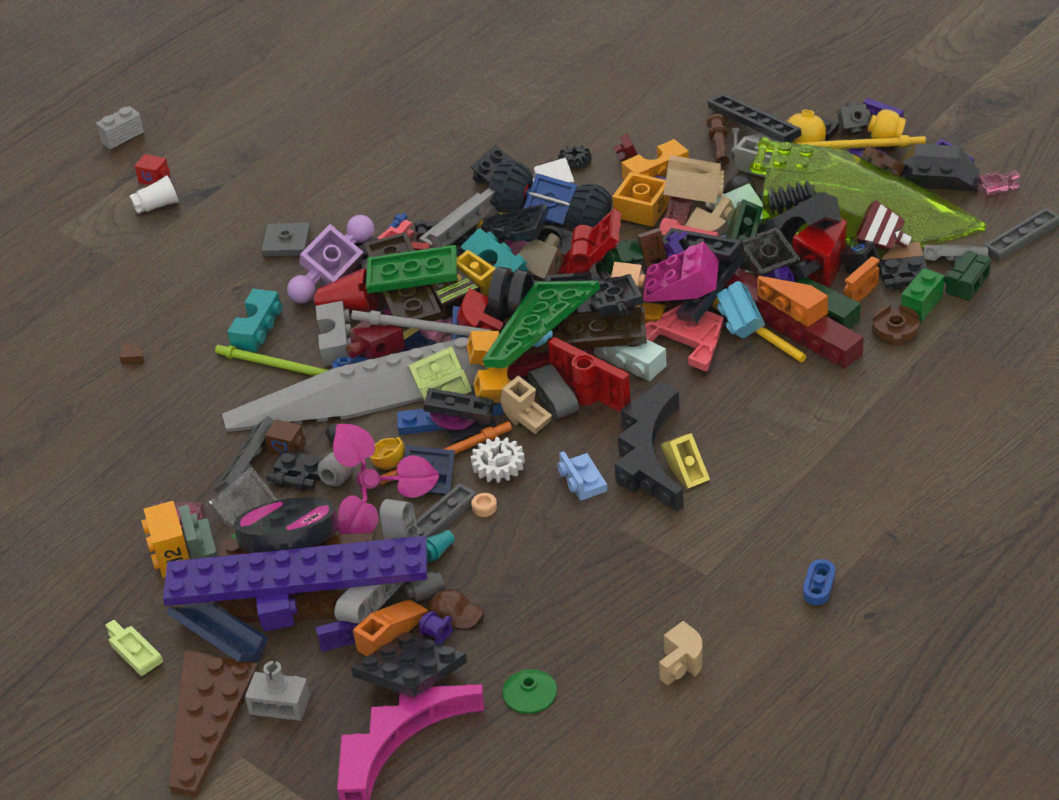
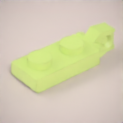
[105,620,163,677]

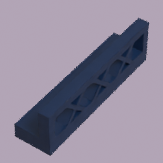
[166,601,269,662]

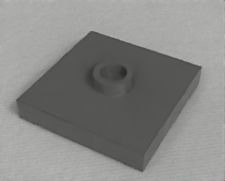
[261,223,311,257]

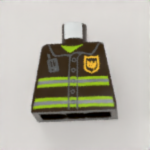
[429,270,480,320]

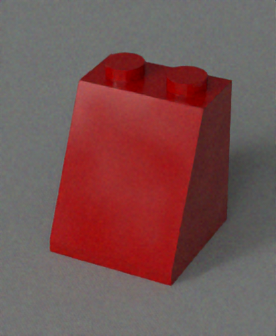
[793,218,847,288]

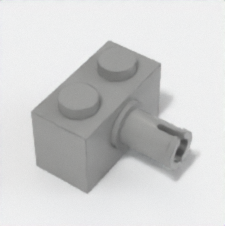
[245,661,311,721]

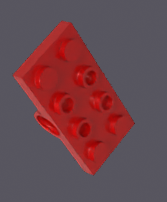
[558,209,621,274]
[548,337,631,412]

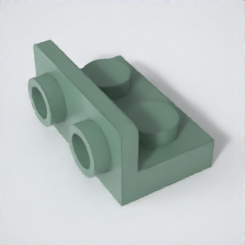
[178,505,217,559]

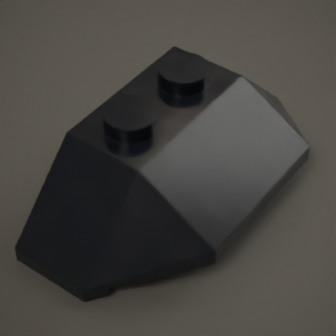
[890,144,980,192]

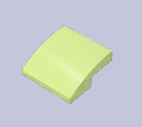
[408,346,472,402]

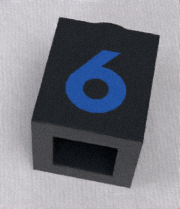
[840,241,880,273]

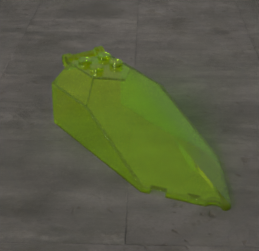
[750,137,987,247]

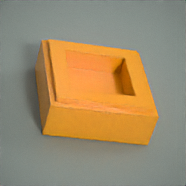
[642,303,666,324]

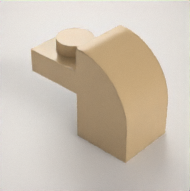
[685,196,735,236]
[501,376,552,434]
[659,621,703,686]

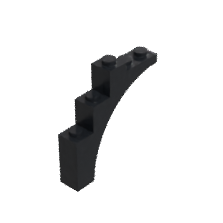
[615,380,684,511]

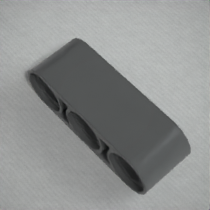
[528,364,579,420]

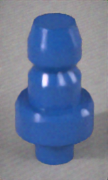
[387,213,408,229]

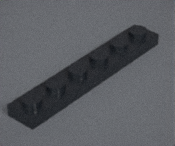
[707,93,802,144]

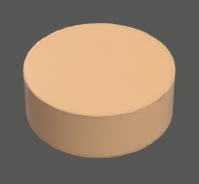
[471,493,497,517]

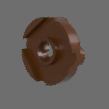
[862,146,906,176]
[872,305,920,346]

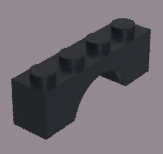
[757,192,841,255]

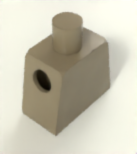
[518,233,564,282]

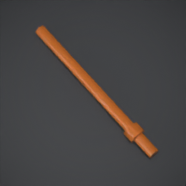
[379,421,512,486]

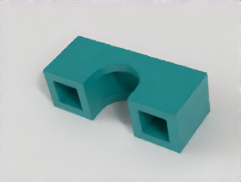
[461,228,529,273]
[227,288,282,352]

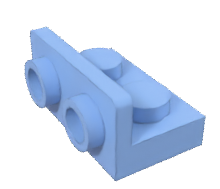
[557,451,608,501]

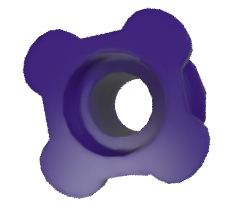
[419,611,453,645]

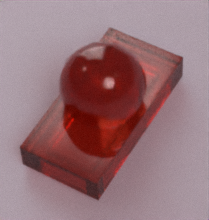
[665,196,694,226]

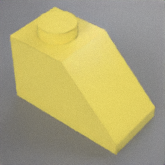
[660,433,710,489]

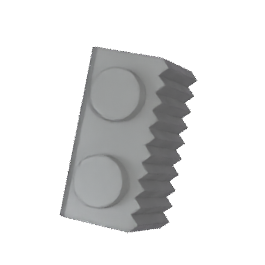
[96,106,144,150]

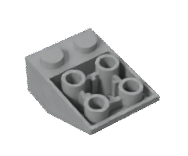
[734,133,796,180]

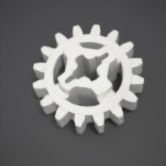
[471,437,525,483]

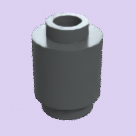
[404,571,445,603]

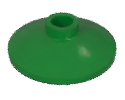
[502,669,557,714]

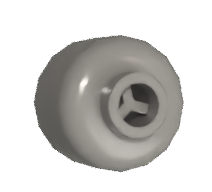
[317,452,354,487]

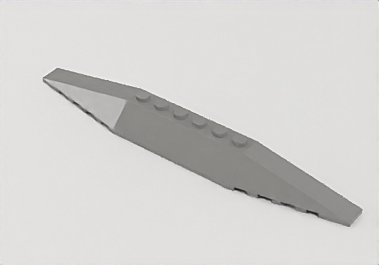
[222,333,500,432]

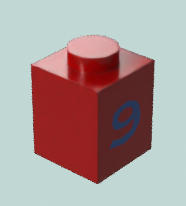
[134,154,170,185]

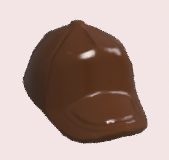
[429,589,484,629]

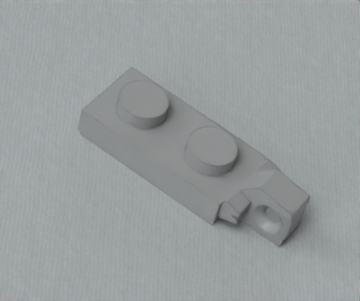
[924,244,988,261]

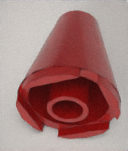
[314,268,379,312]

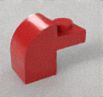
[457,288,504,332]

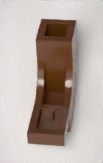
[637,228,686,310]

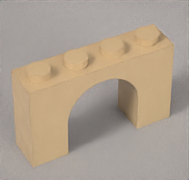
[663,155,724,204]

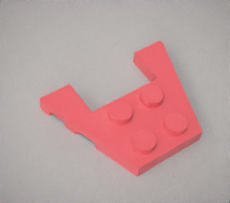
[638,303,724,372]

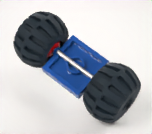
[489,161,612,231]

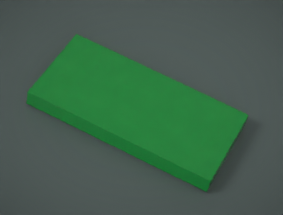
[366,245,458,293]

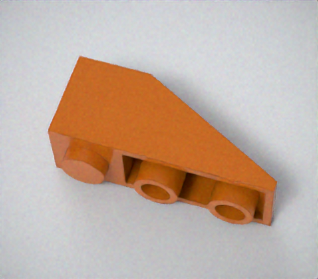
[757,276,828,327]
[353,599,429,656]

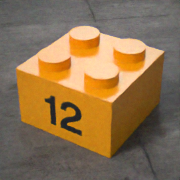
[612,172,671,227]
[141,501,190,578]

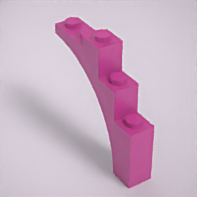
[337,684,485,800]

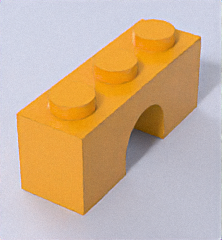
[622,139,689,180]
[466,331,511,403]

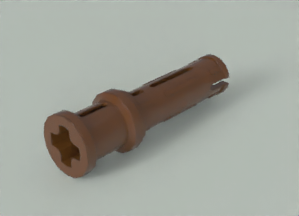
[707,114,730,166]

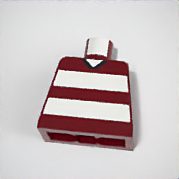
[853,200,912,252]

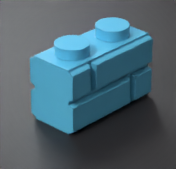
[717,281,765,338]

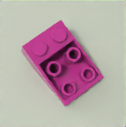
[643,241,719,302]

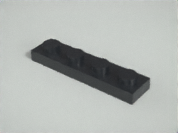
[663,228,745,262]
[676,253,745,323]

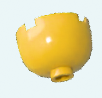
[787,110,826,144]

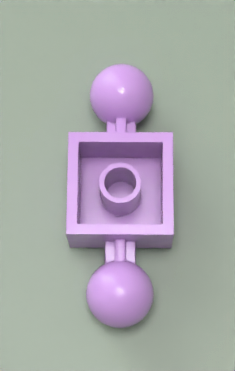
[287,215,375,304]

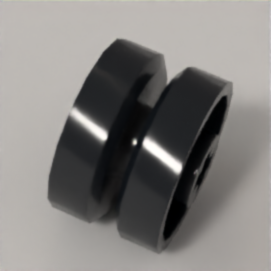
[488,267,534,318]

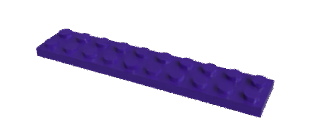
[163,536,427,606]

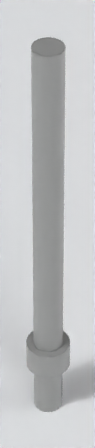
[351,310,491,336]

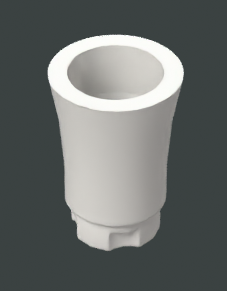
[130,175,179,214]

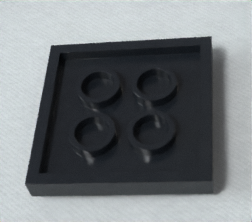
[351,633,467,698]

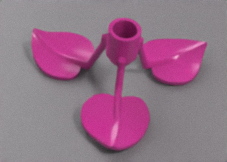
[333,424,439,534]

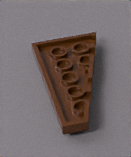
[169,650,260,798]

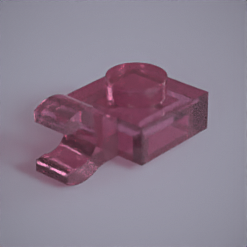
[979,170,1020,195]

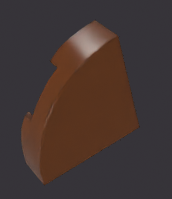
[120,342,144,363]

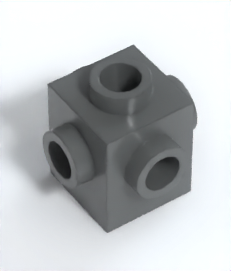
[837,102,871,134]

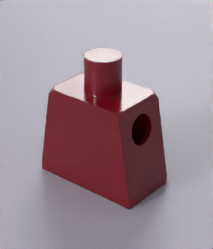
[346,321,405,359]

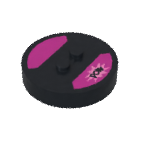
[234,497,338,553]

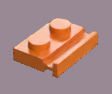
[843,256,880,302]

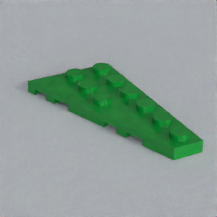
[482,281,600,369]

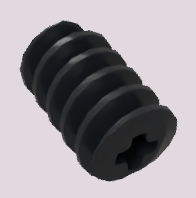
[769,180,816,216]

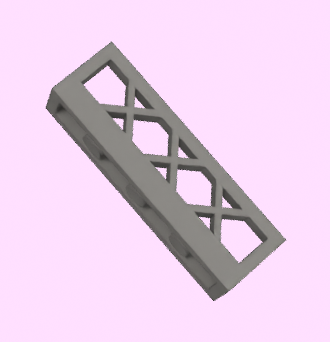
[419,188,496,248]

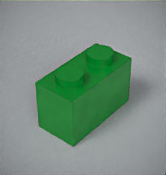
[901,268,945,323]

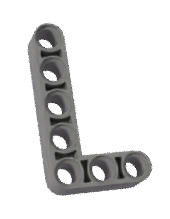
[335,499,419,624]

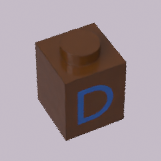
[265,419,306,455]

